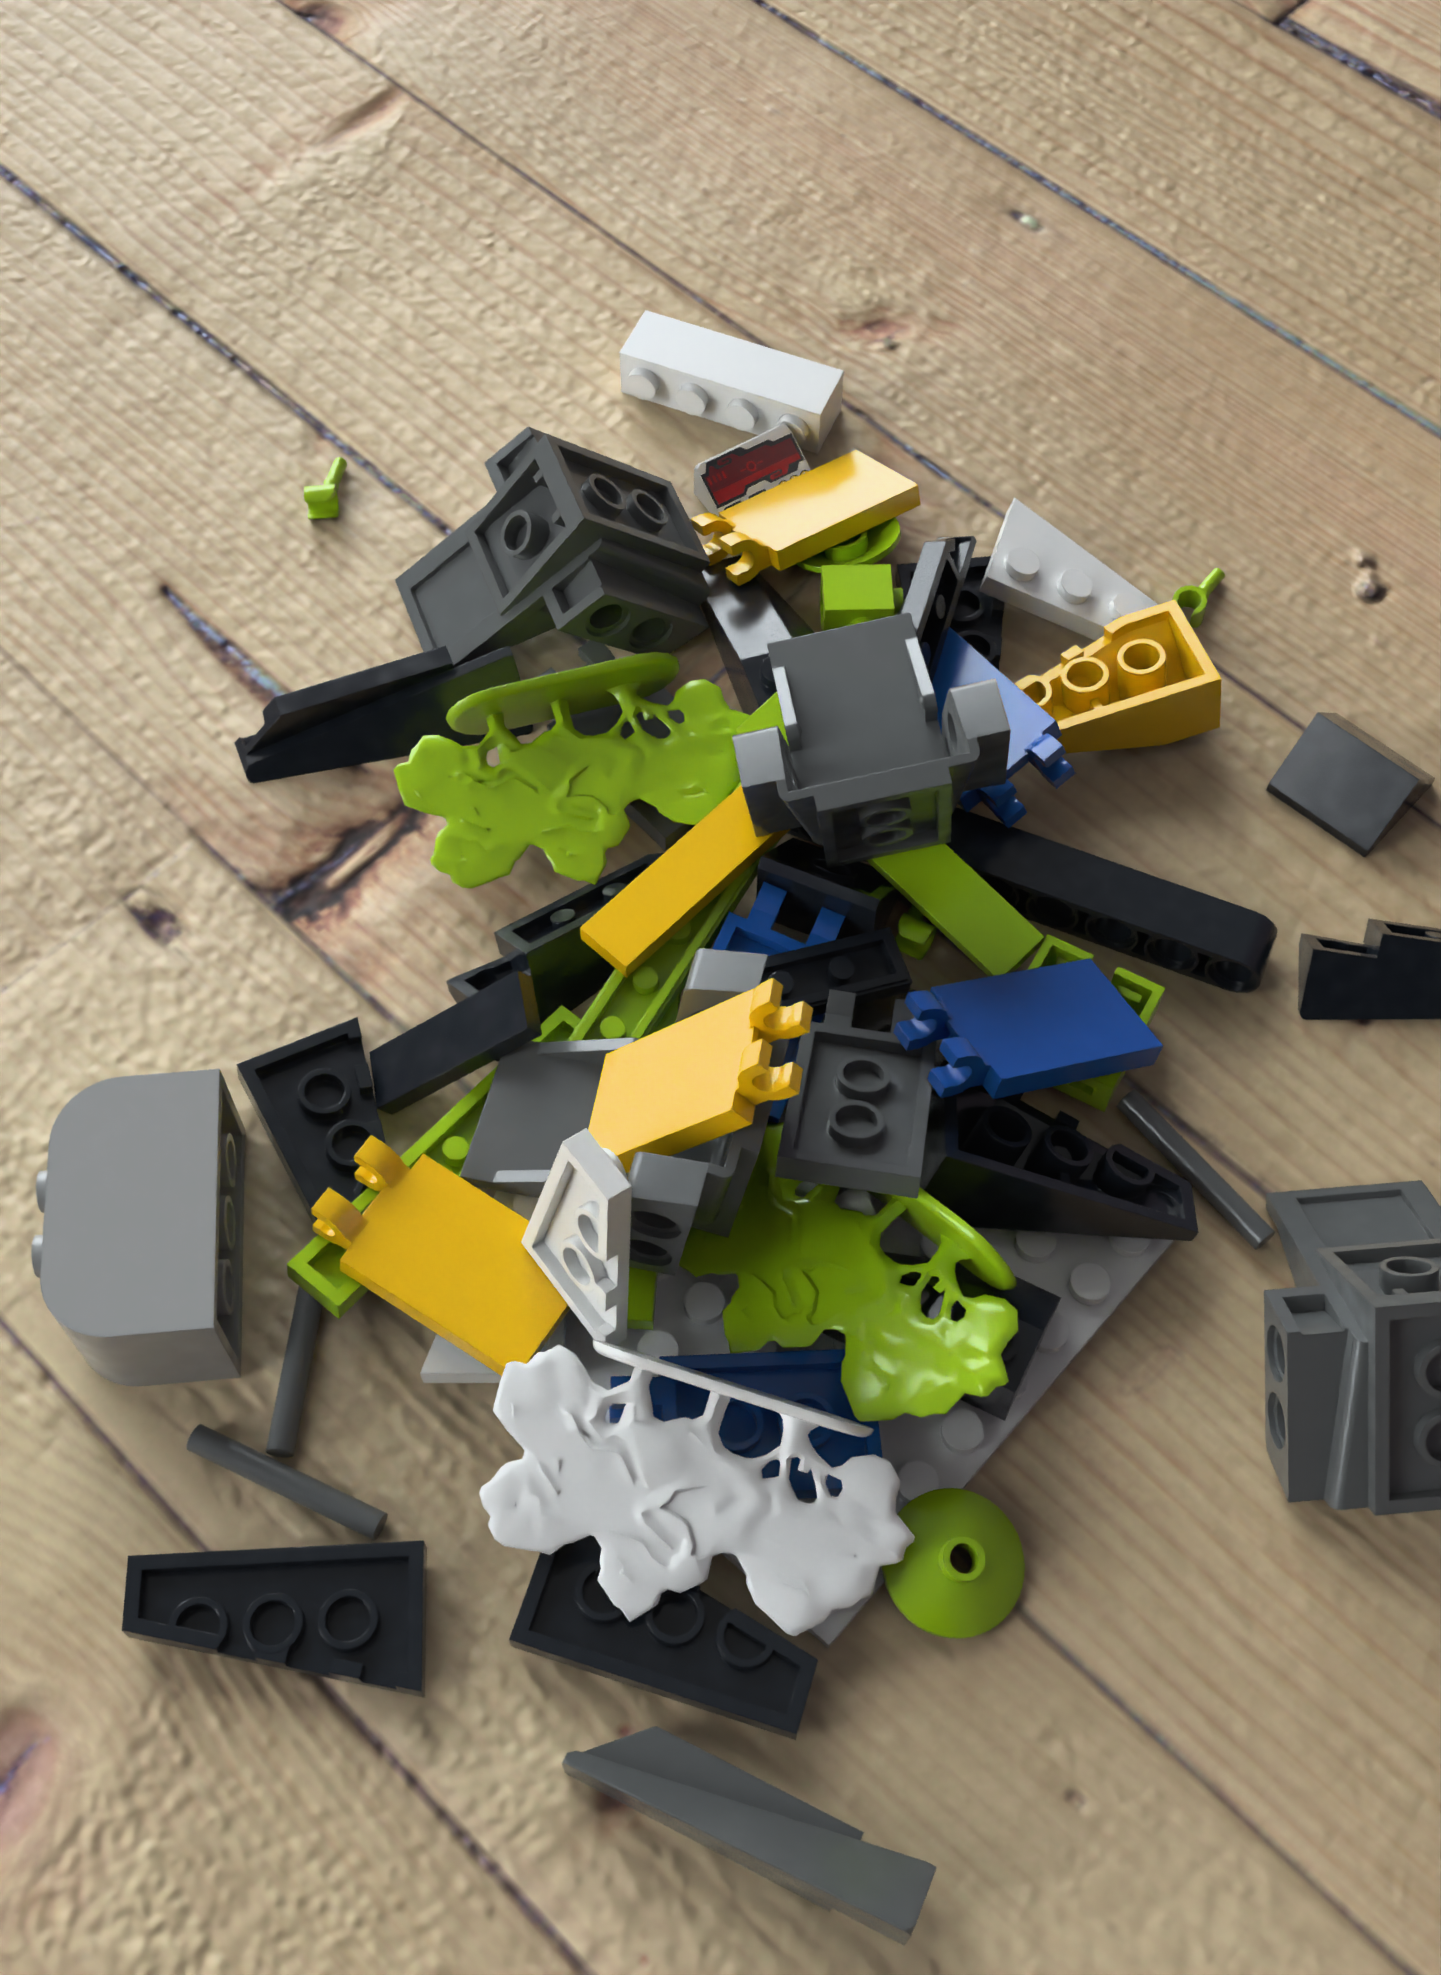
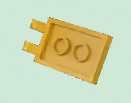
[691,450,921,586]
[588,978,813,1173]
[311,1135,571,1376]

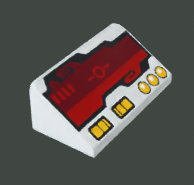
[694,424,811,516]

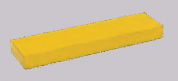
[580,785,790,978]

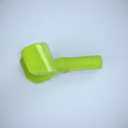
[304,457,347,520]
[1172,568,1225,628]
[895,904,937,960]

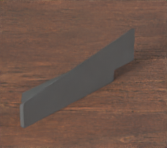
[562,1726,937,1945]

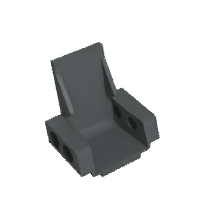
[395,427,711,668]
[732,612,1011,868]
[460,948,790,1276]
[1264,1180,1441,1516]

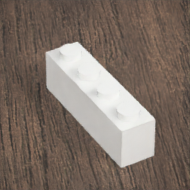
[619,310,844,454]

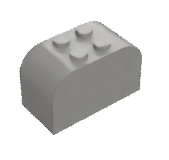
[31,1069,245,1386]

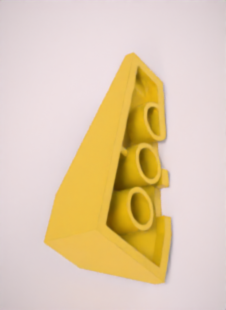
[1014,600,1222,754]

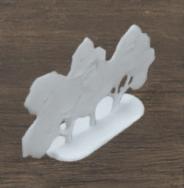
[479,1340,915,1636]

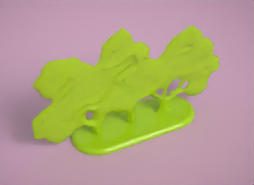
[393,652,751,889]
[679,1122,1019,1422]

